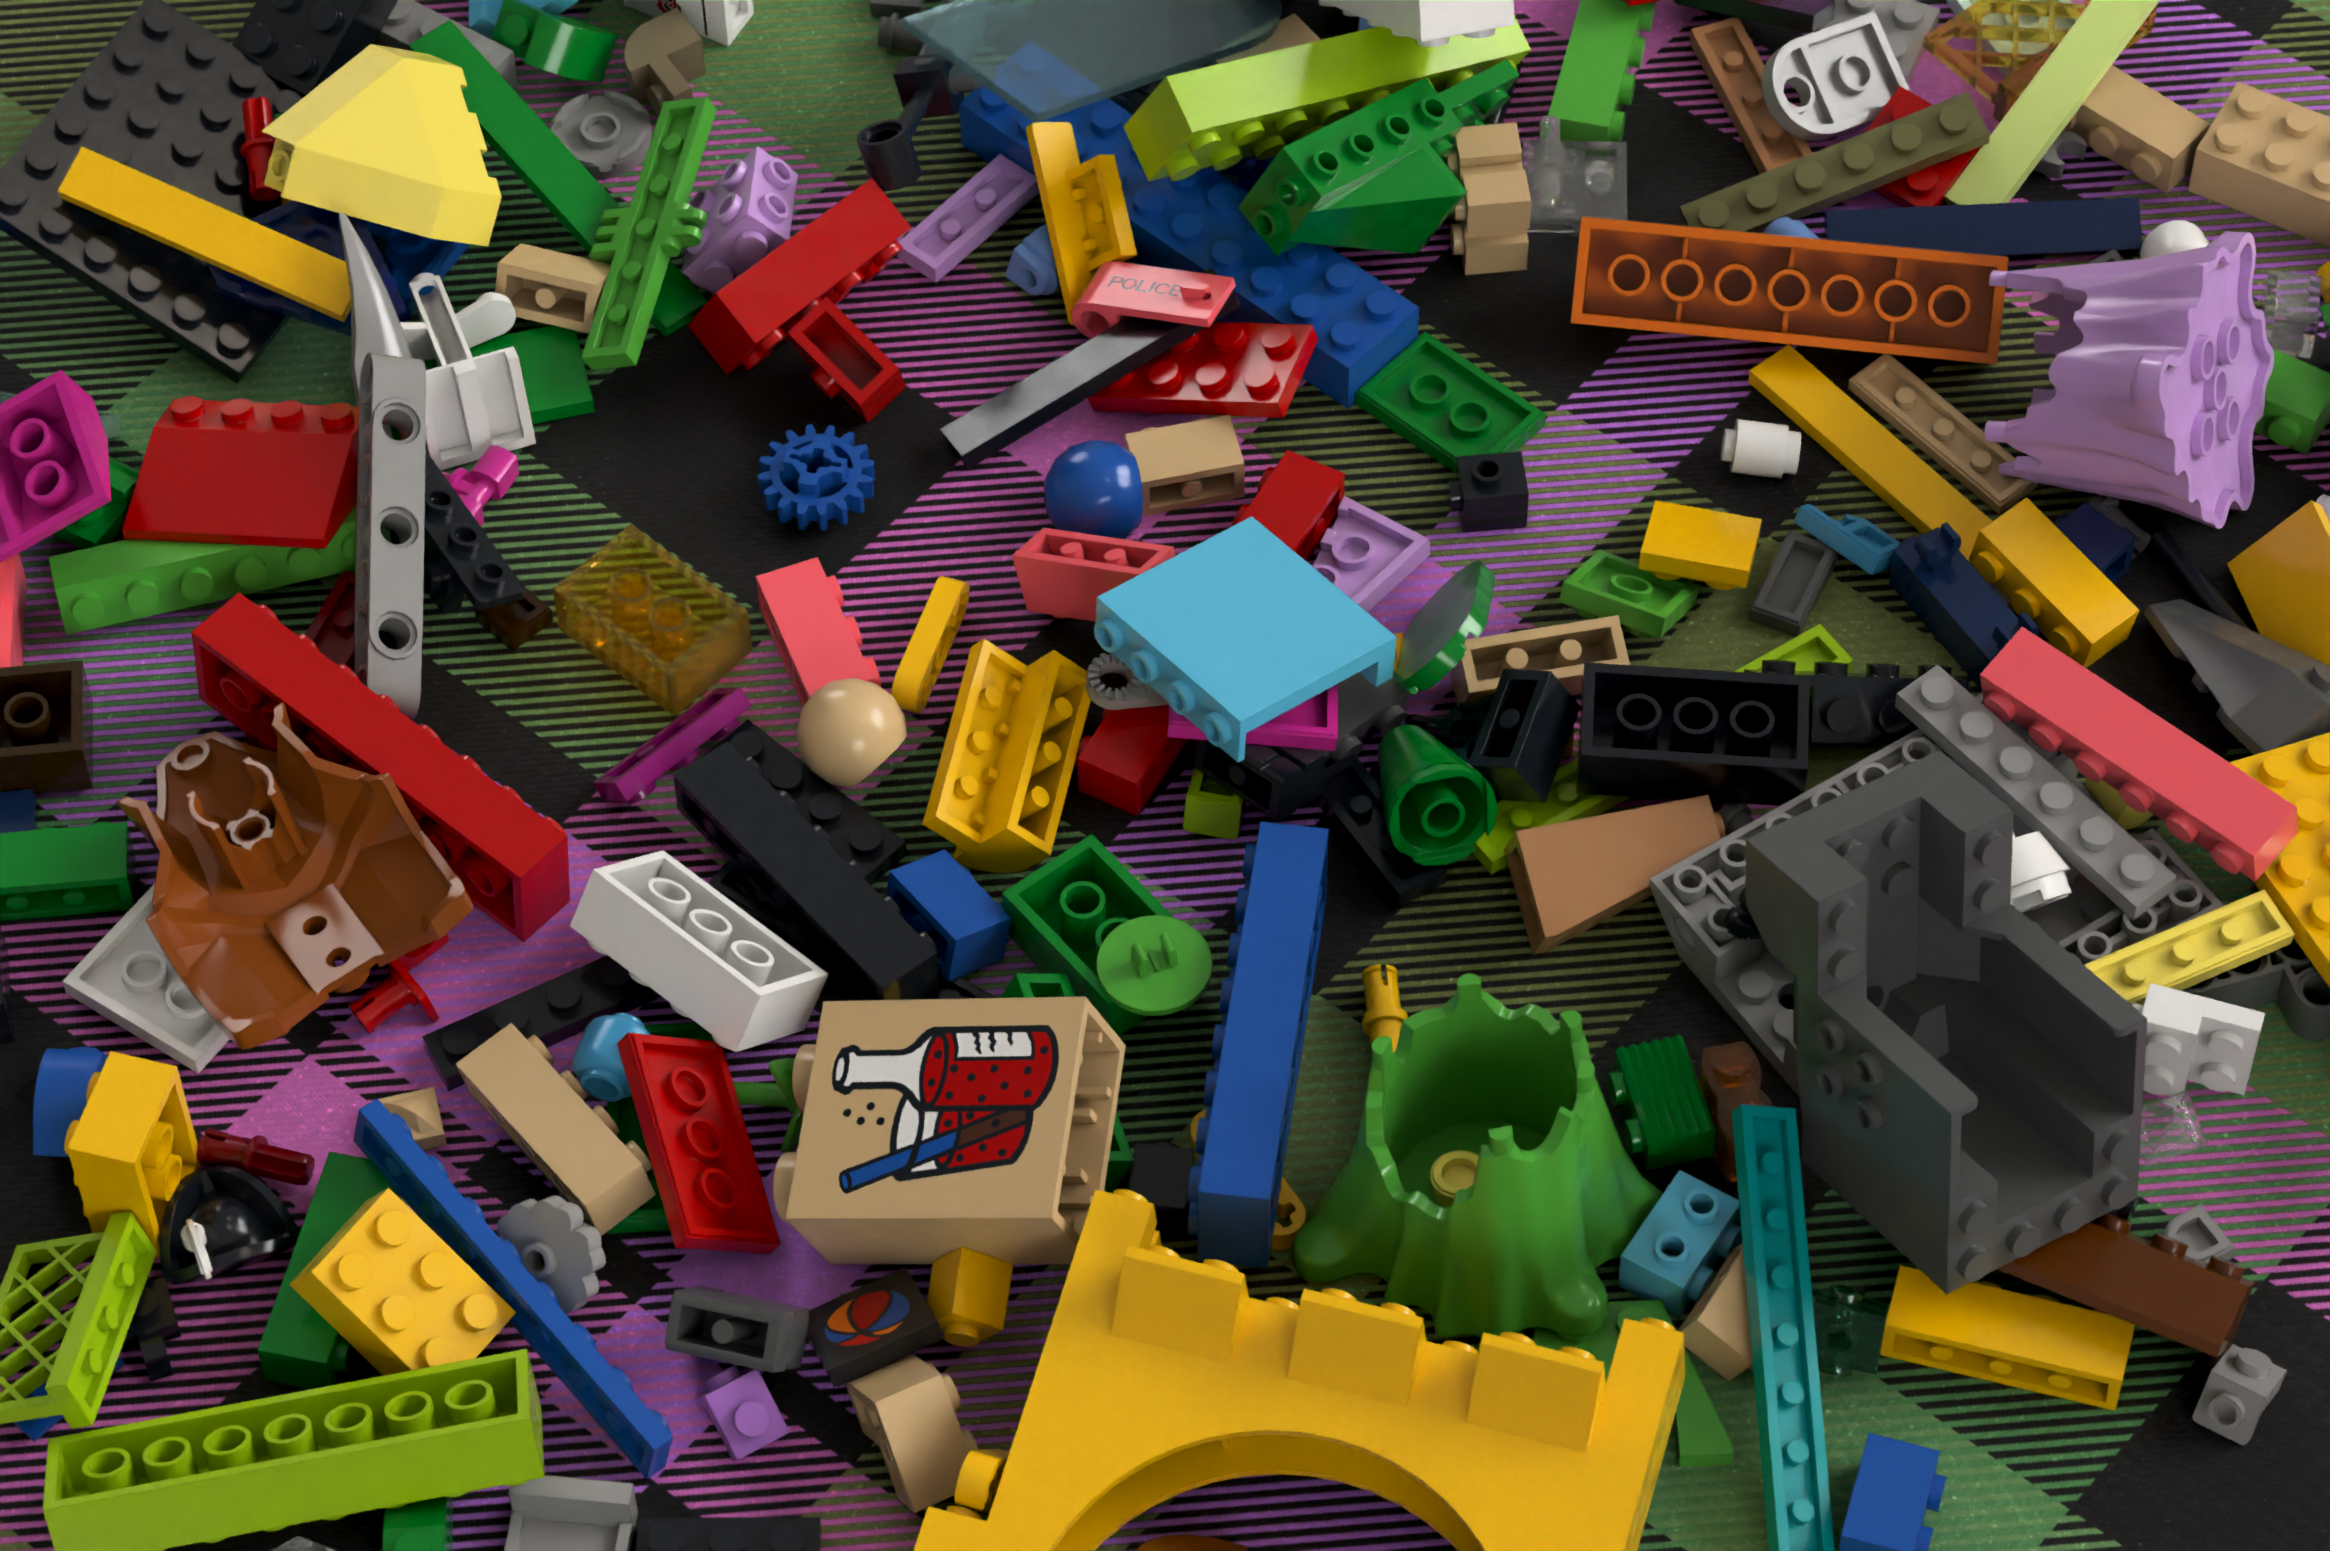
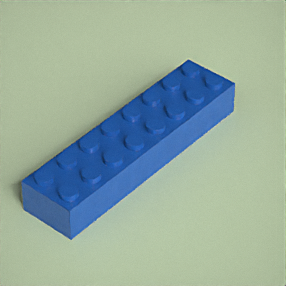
[1187,821,1329,1269]

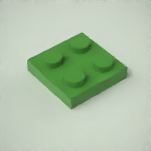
[1558,550,1700,638]

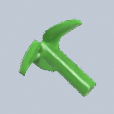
[733,1058,804,1153]

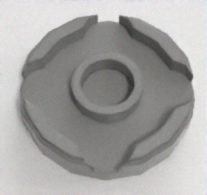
[550,91,653,179]

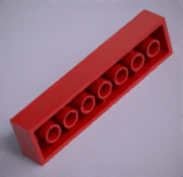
[191,592,570,942]

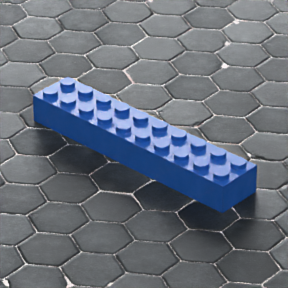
[959,46,1419,409]

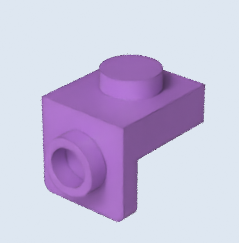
[695,1365,790,1461]

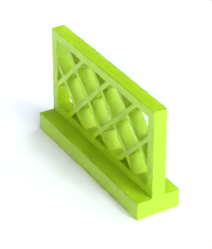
[0,1211,157,1429]

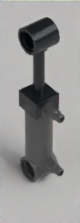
[856,0,1029,191]

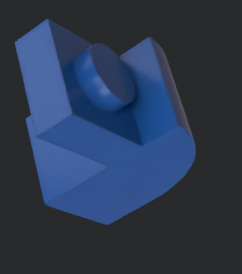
[33,1047,108,1157]

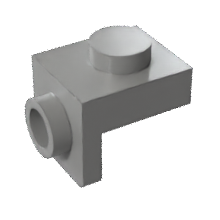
[2193,1344,2287,1445]

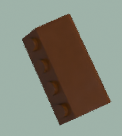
[1997,1213,2254,1358]

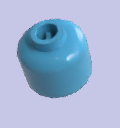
[572,1013,651,1102]

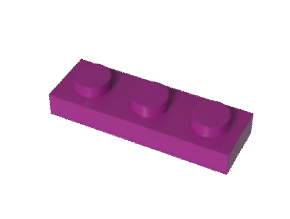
[593,687,752,804]

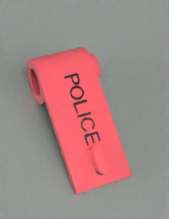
[1071,261,1236,339]

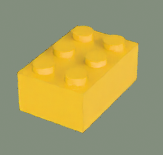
[64,1051,201,1257]
[289,1188,517,1376]

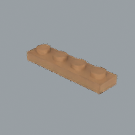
[1689,17,1812,174]

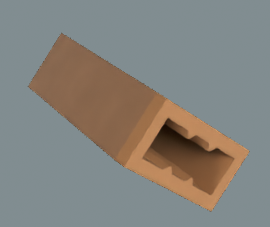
[1504,795,1726,955]

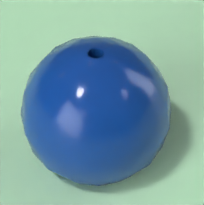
[1044,440,1143,539]

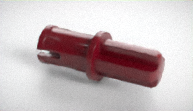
[197,1128,315,1186]

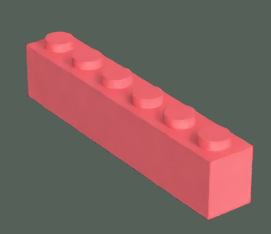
[1980,627,2298,882]

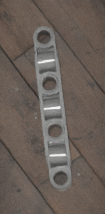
[354,353,426,720]

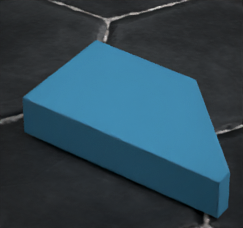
[1794,504,1901,575]

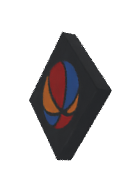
[806,1267,945,1387]

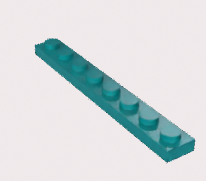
[1732,1104,1835,1551]

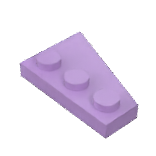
[1311,496,1430,613]

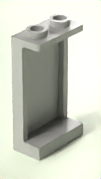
[504,1475,638,1551]

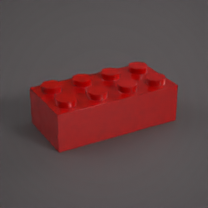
[687,178,912,375]

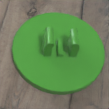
[1097,915,1212,1016]

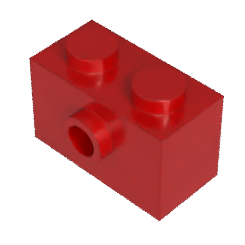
[787,296,906,423]

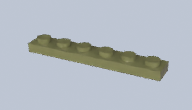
[1680,91,1990,233]

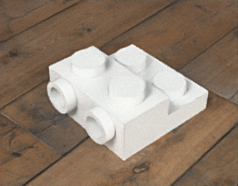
[2132,983,2265,1099]

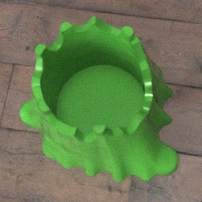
[1292,973,1663,1338]

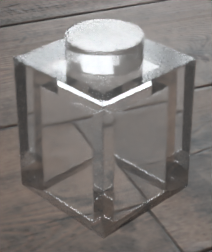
[2260,270,2321,358]

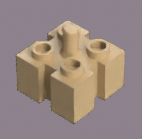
[1444,122,1531,275]

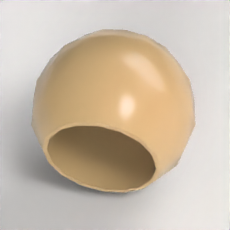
[796,678,907,788]

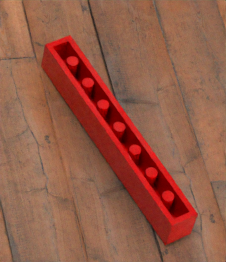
[1074,450,1345,816]

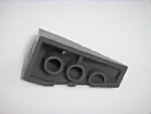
[2143,599,2330,755]

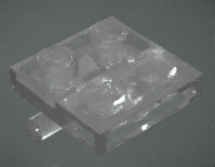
[1522,116,1627,233]

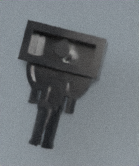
[1404,669,1581,803]

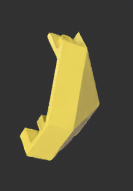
[261,44,502,247]

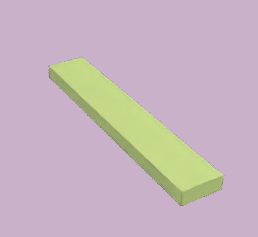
[1944,0,2160,205]

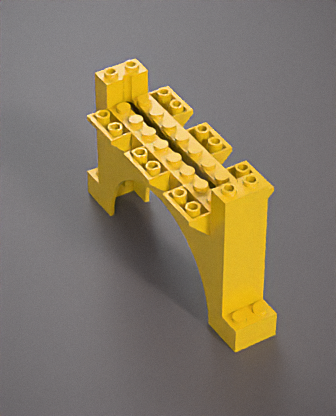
[913,1189,1685,1551]

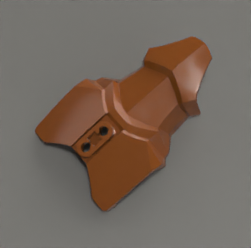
[116,702,473,1050]

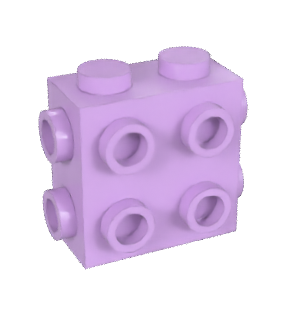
[682,146,798,294]

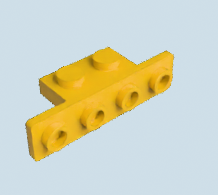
[1026,122,1137,326]

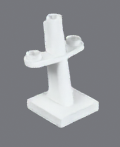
[400,273,536,470]

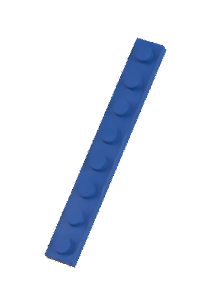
[353,1098,673,1479]

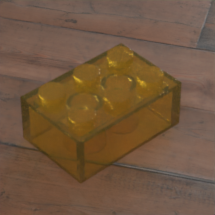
[553,524,752,716]

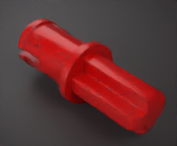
[240,96,282,201]

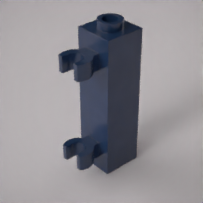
[1889,522,2040,691]

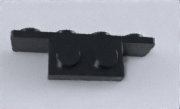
[391,451,525,613]
[1744,660,1969,744]

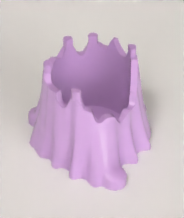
[1985,231,2274,529]

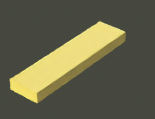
[2084,889,2295,1005]

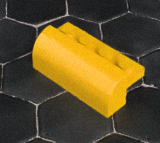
[922,638,1091,873]

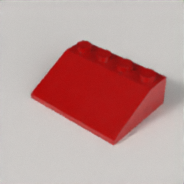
[122,396,359,549]

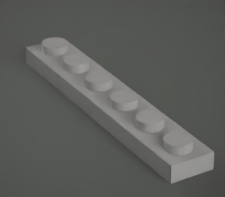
[1895,664,2177,920]

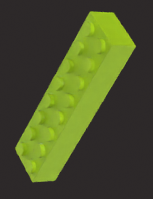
[1123,15,1531,181]
[43,1349,545,1551]

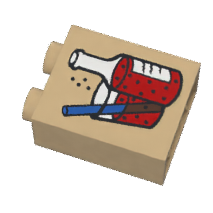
[773,996,1126,1264]

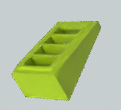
[1183,768,1247,840]

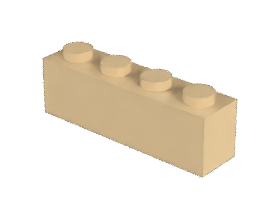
[456,1023,656,1236]

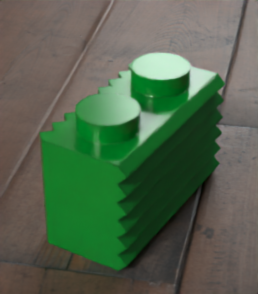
[1606,1034,1716,1171]

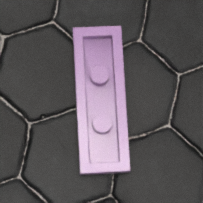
[897,154,1040,283]

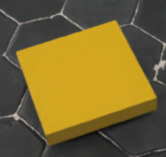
[1638,500,1762,590]

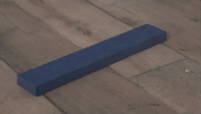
[1824,197,2142,258]

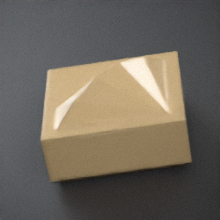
[379,1087,447,1150]

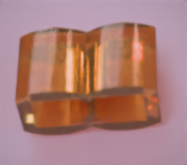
[1699,1041,1774,1182]

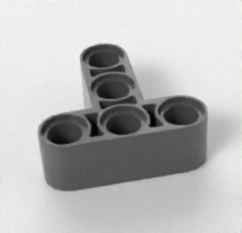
[2181,883,2330,1041]

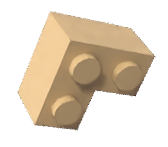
[846,1353,979,1513]

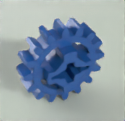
[758,424,875,531]

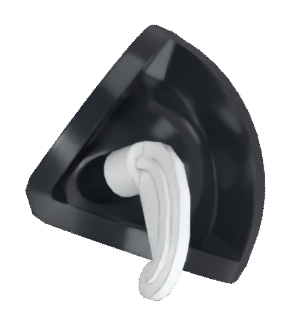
[160,1165,300,1285]

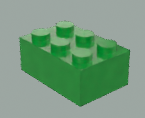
[1002,834,1174,1036]

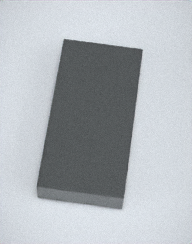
[1748,530,1839,637]

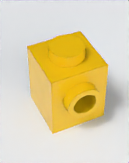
[927,1246,1013,1347]

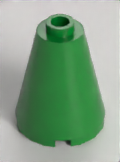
[1378,725,1498,866]

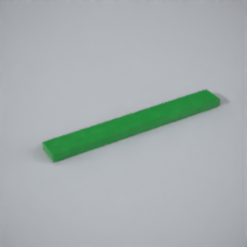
[408,20,708,338]

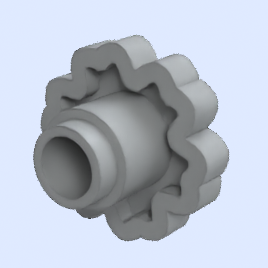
[497,1195,606,1314]

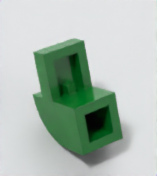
[491,0,618,82]

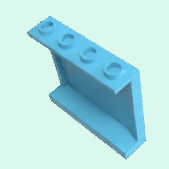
[1094,516,1397,762]

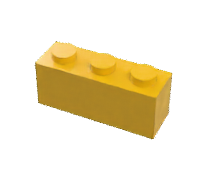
[1969,497,2140,668]

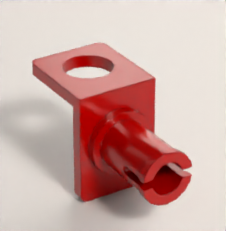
[348,934,449,1034]

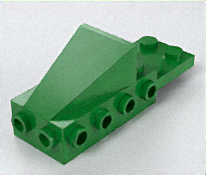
[1238,60,1520,256]

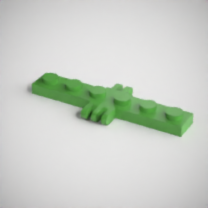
[581,97,717,370]

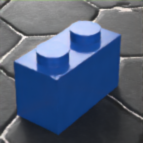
[886,849,1011,982]
[1838,1433,1947,1551]

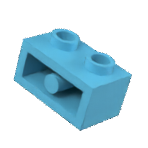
[1618,1170,1742,1319]

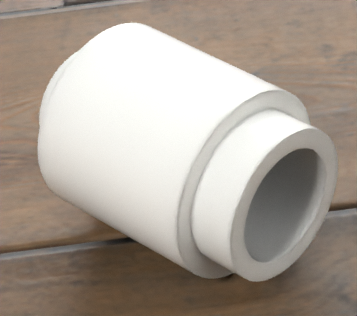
[1721,419,1801,479]

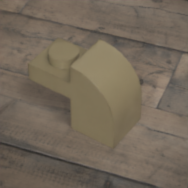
[624,8,706,115]

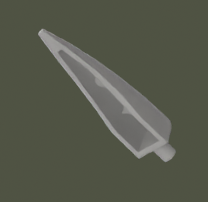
[338,213,412,439]

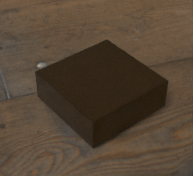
[475,586,554,652]

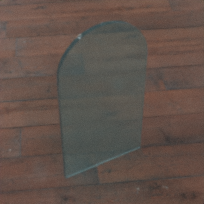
[902,0,1282,123]

